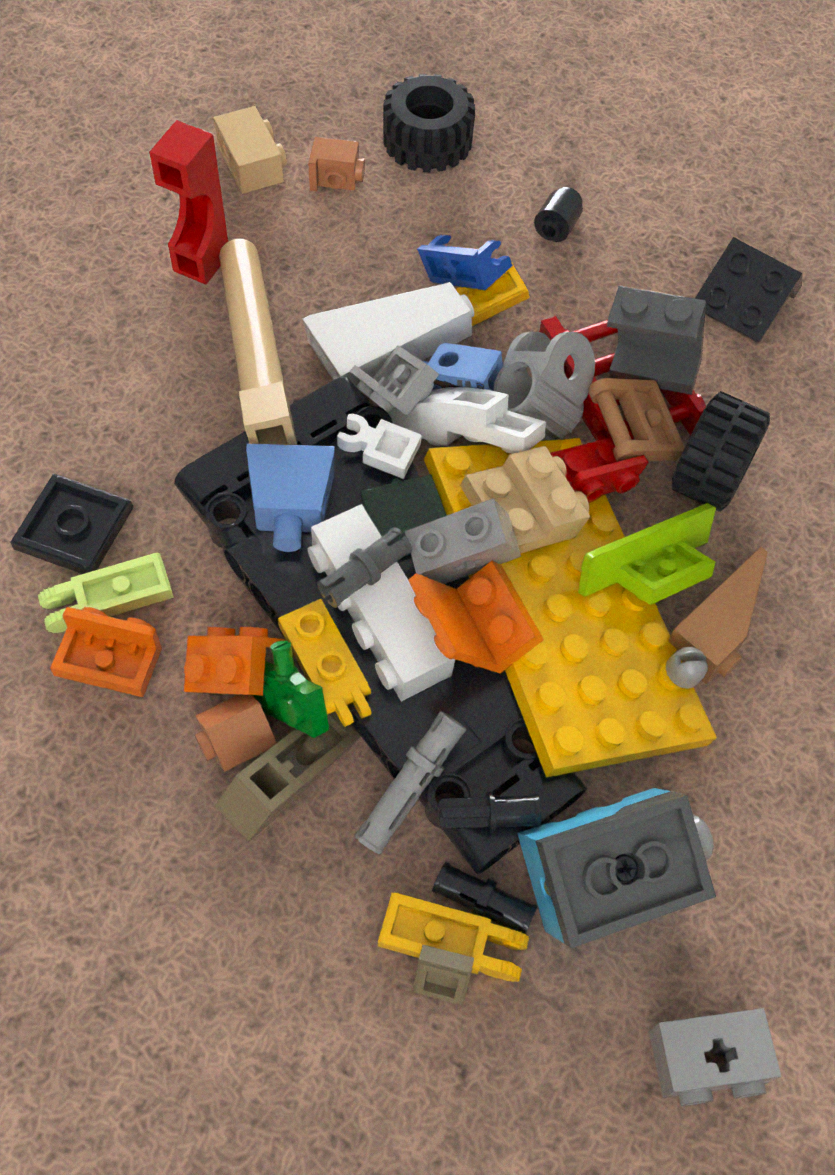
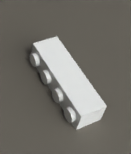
[308,504,455,701]

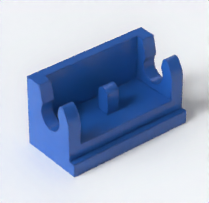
[417,235,513,290]

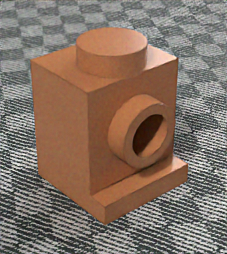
[308,137,365,191]

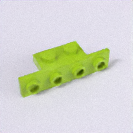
[578,503,716,605]

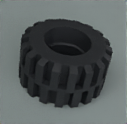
[383,74,475,173]
[672,391,770,512]

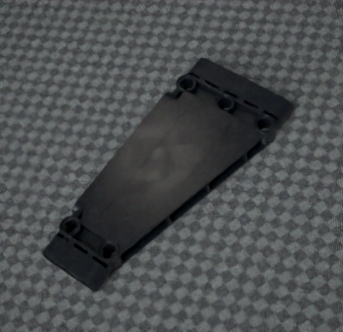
[174,376,587,875]

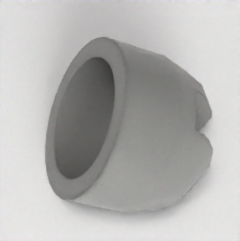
[666,647,708,689]

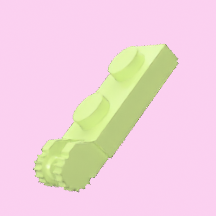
[38,553,174,633]

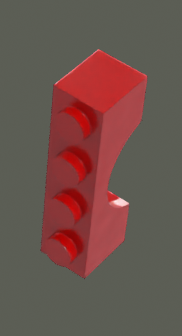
[149,120,228,285]

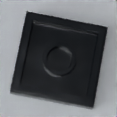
[10,473,133,574]

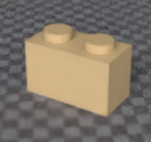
[213,106,287,194]

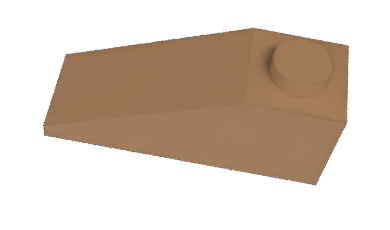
[668,547,768,684]

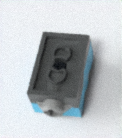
[517,788,716,948]

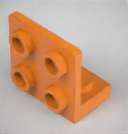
[408,561,544,673]

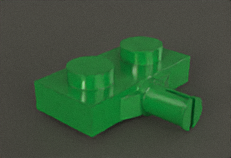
[253,641,329,738]

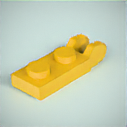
[378,892,529,982]

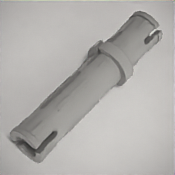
[355,711,467,854]

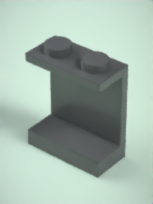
[607,286,706,395]

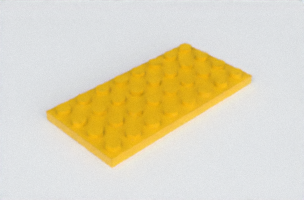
[424,438,717,778]

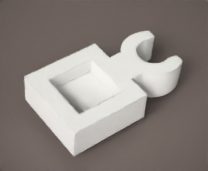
[337,414,422,479]

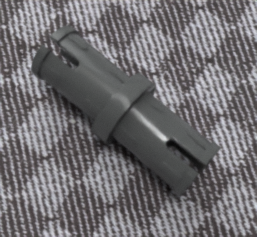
[317,527,412,608]

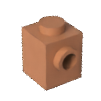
[194,695,277,772]

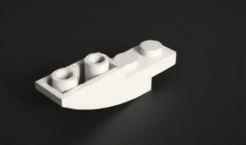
[389,387,546,454]

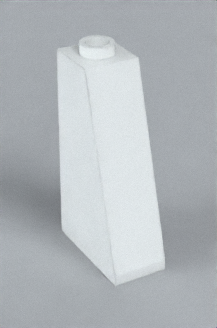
[303,282,474,392]

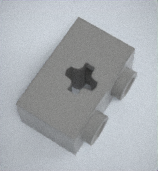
[405,499,521,584]
[649,1008,782,1106]

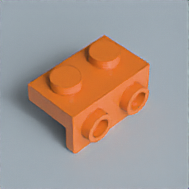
[50,607,162,697]
[184,627,285,696]

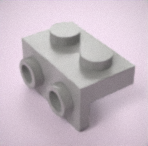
[350,345,439,416]

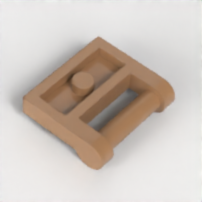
[588,378,684,462]

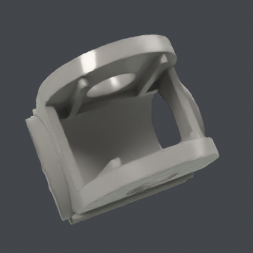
[493,332,595,441]

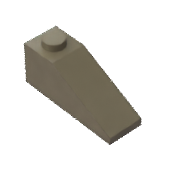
[215,711,360,842]

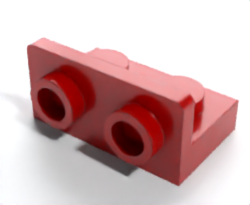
[550,437,649,503]

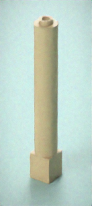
[219,239,297,445]

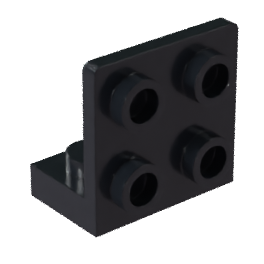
[695,237,802,342]

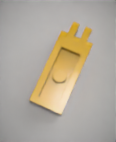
[278,599,372,727]

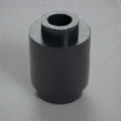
[534,187,583,242]

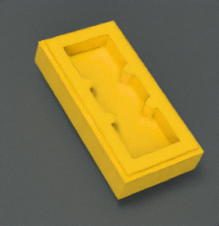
[456,263,530,326]

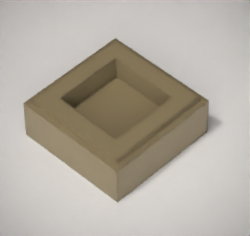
[412,945,474,1005]

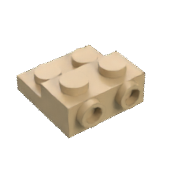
[460,446,590,553]

